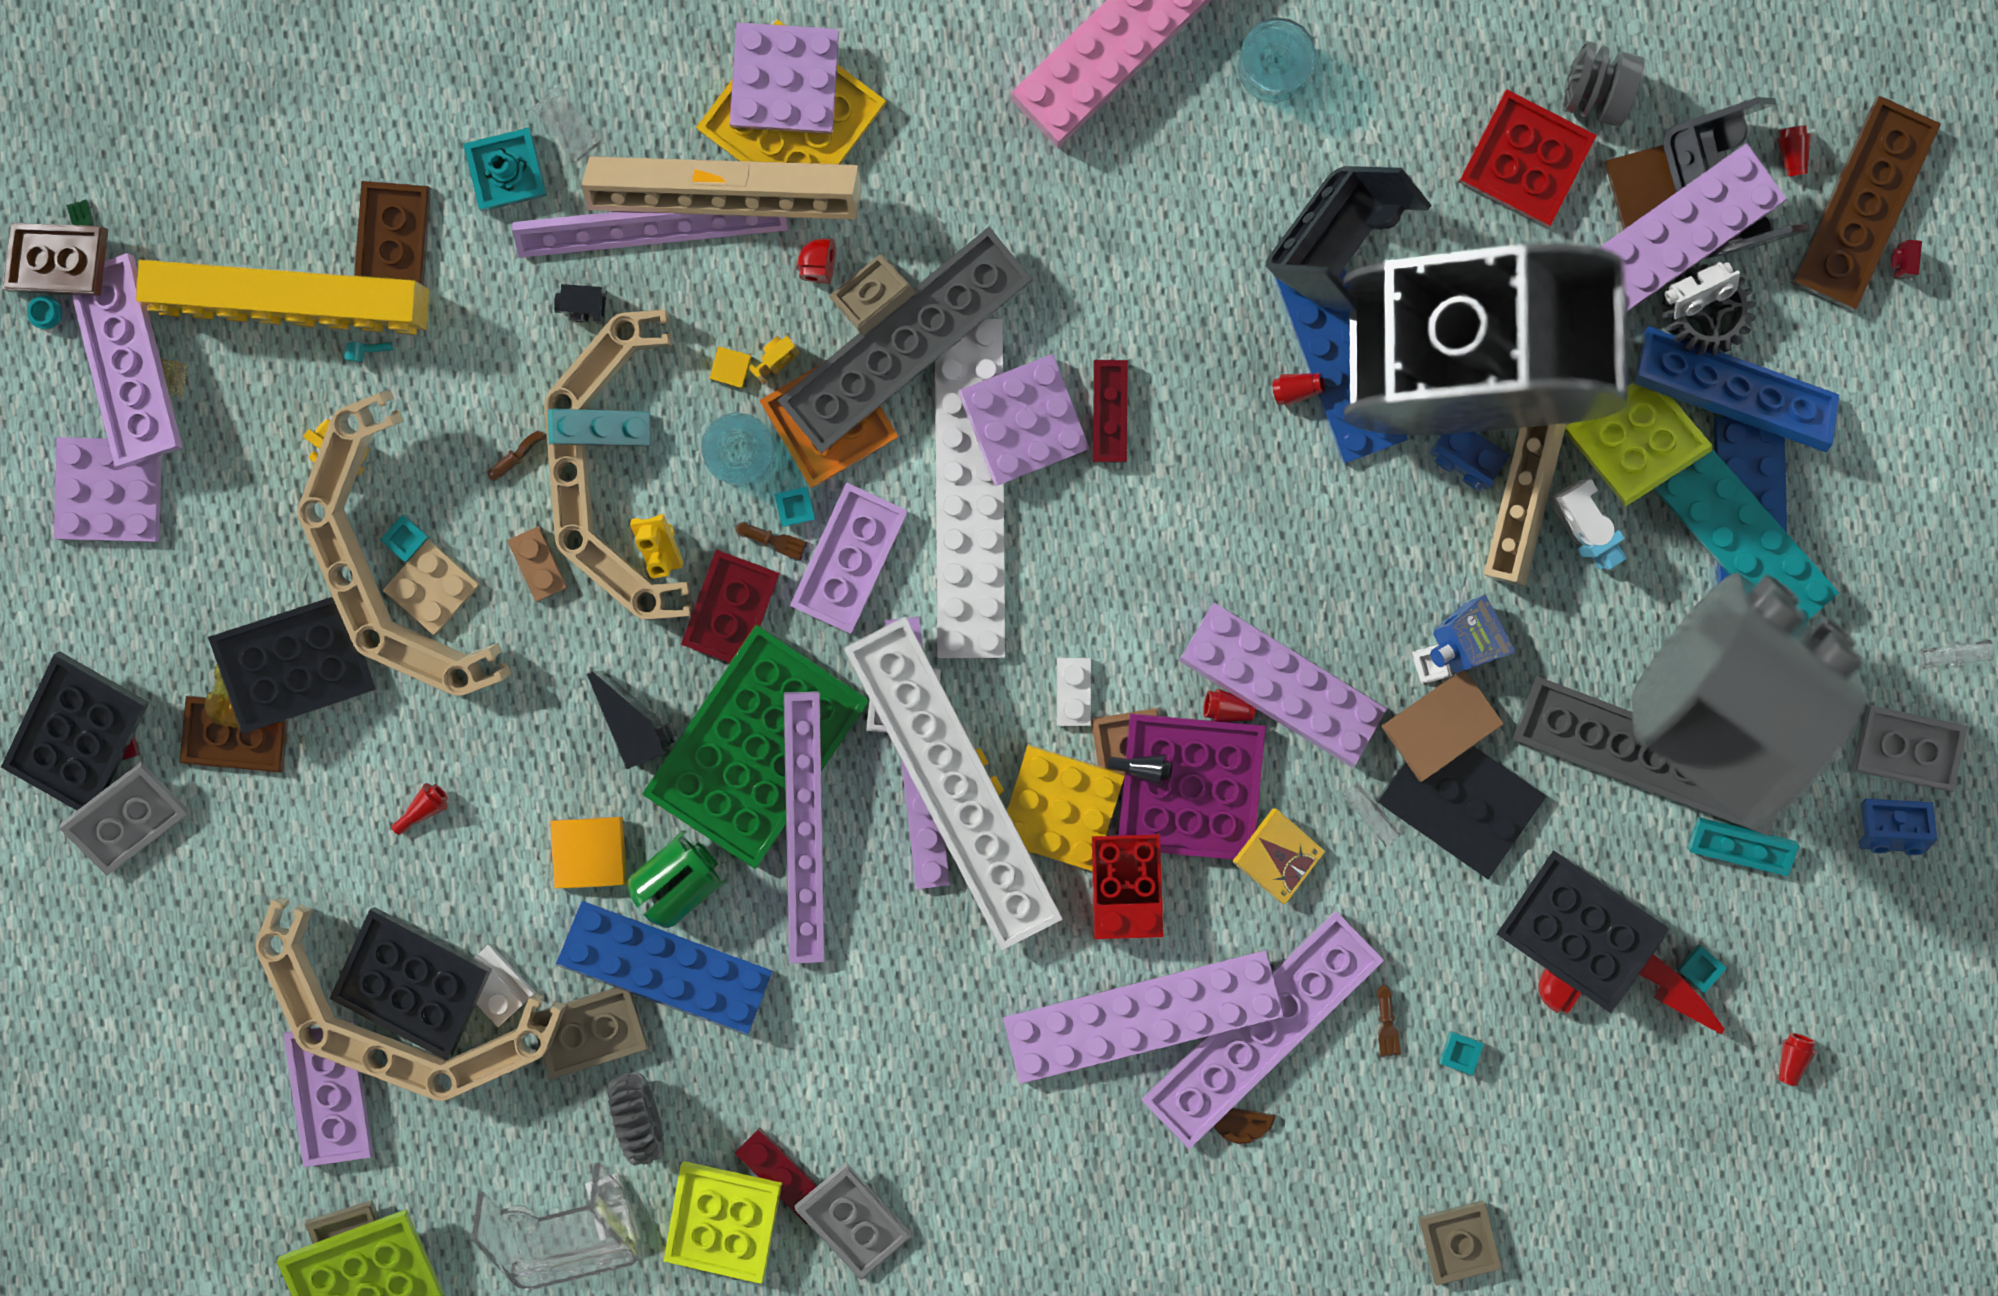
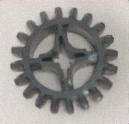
[1662,264,1756,356]
[607,1072,665,1166]

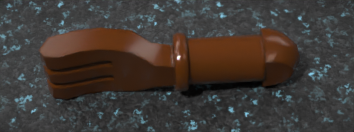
[487,431,547,481]
[735,522,807,561]
[1377,985,1401,1057]

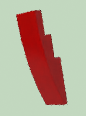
[1640,954,1725,1035]

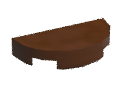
[1213,1108,1276,1144]

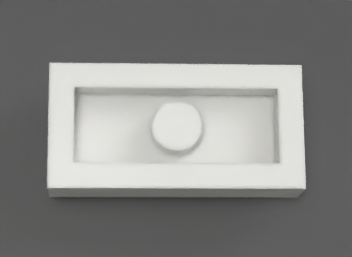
[1057,658,1091,726]

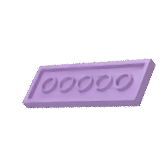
[1599,143,1787,313]
[72,253,183,469]
[1179,603,1387,767]

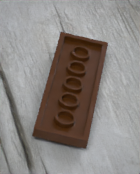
[1791,95,1941,311]

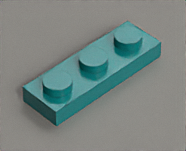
[548,409,650,446]
[1688,817,1800,876]

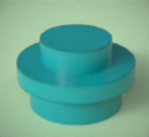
[27,295,62,330]

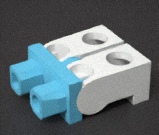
[1547,479,1627,569]

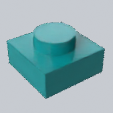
[774,486,816,528]
[380,514,431,563]
[1676,944,1727,994]
[1439,1030,1484,1075]

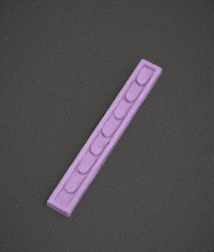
[512,211,788,258]
[885,616,950,889]
[784,692,824,964]

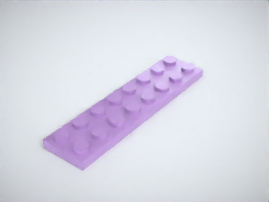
[1141,910,1384,1149]
[1003,950,1284,1084]

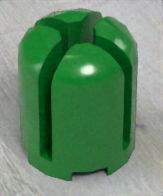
[628,830,727,928]

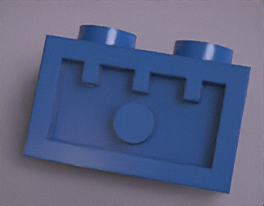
[1430,432,1510,491]
[1859,798,1937,856]

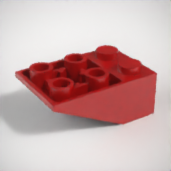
[1092,834,1164,939]

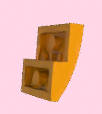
[550,817,627,888]

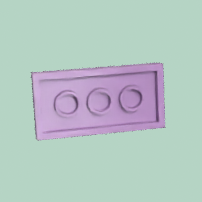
[790,482,908,634]
[283,1021,374,1167]

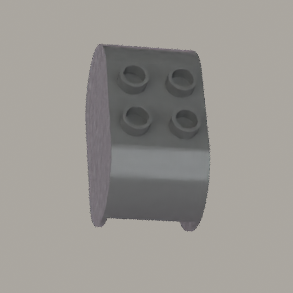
[1343,243,1628,435]
[1631,572,1866,829]

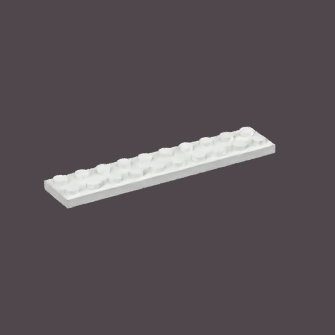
[935,319,1005,658]
[844,616,1063,950]

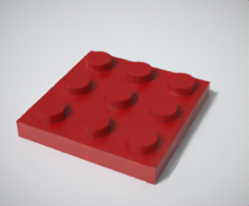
[1458,89,1597,228]

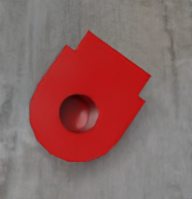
[796,238,836,284]
[1538,968,1582,1015]

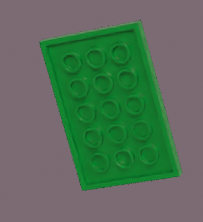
[642,624,869,869]

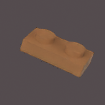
[507,526,568,602]

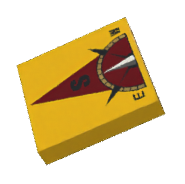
[1232,808,1325,904]

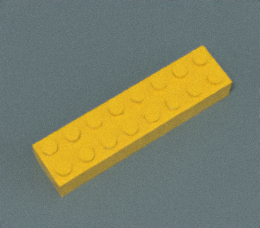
[136,260,430,335]

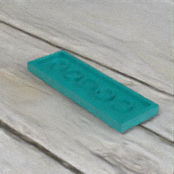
[1653,449,1840,622]

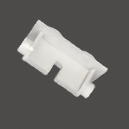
[1665,262,1740,319]

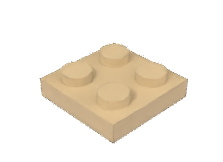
[383,540,480,635]

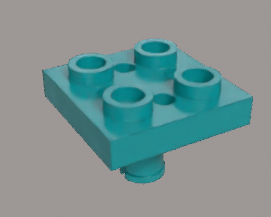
[463,127,547,212]

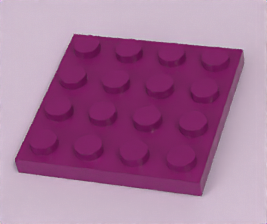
[1118,713,1266,859]

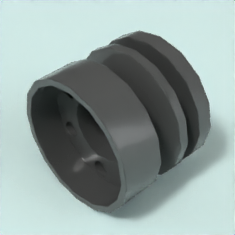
[1562,41,1644,127]

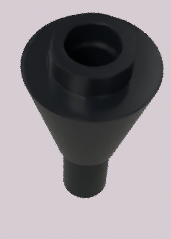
[1108,754,1173,788]

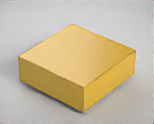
[709,346,752,389]

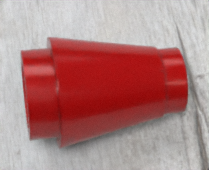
[1776,125,1811,177]
[1272,373,1325,407]
[1203,689,1256,722]
[1778,1033,1817,1086]

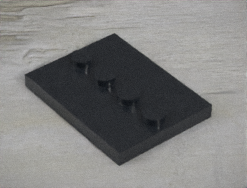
[208,597,376,735]
[1,651,150,811]
[1376,746,1547,880]
[1496,850,1671,1014]
[329,907,492,1061]

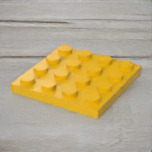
[696,19,886,165]

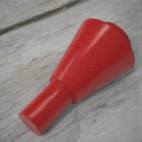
[391,783,448,836]

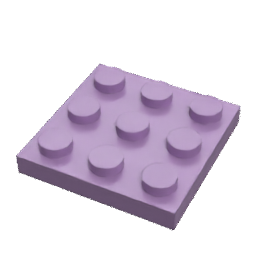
[730,22,840,134]
[958,354,1090,486]
[54,437,161,542]

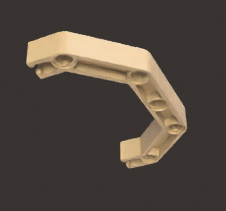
[544,310,693,620]
[297,389,512,696]
[255,897,567,1101]

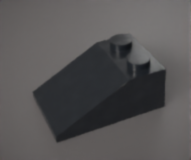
[586,670,675,770]

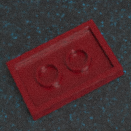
[681,549,780,663]

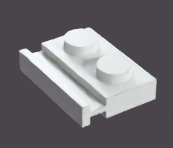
[473,944,536,1027]

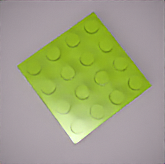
[276,1209,445,1296]

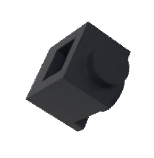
[554,284,607,325]

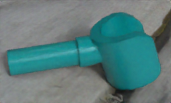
[344,341,393,363]

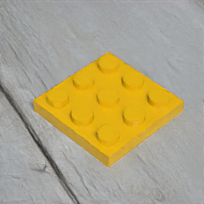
[1007,744,1125,871]

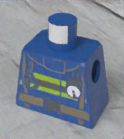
[1430,594,1516,673]

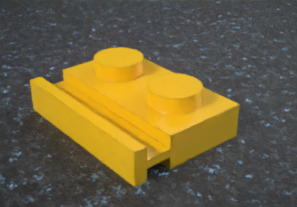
[748,335,800,384]

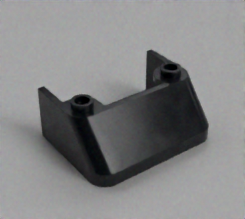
[1663,97,1810,258]
[1266,166,1432,310]

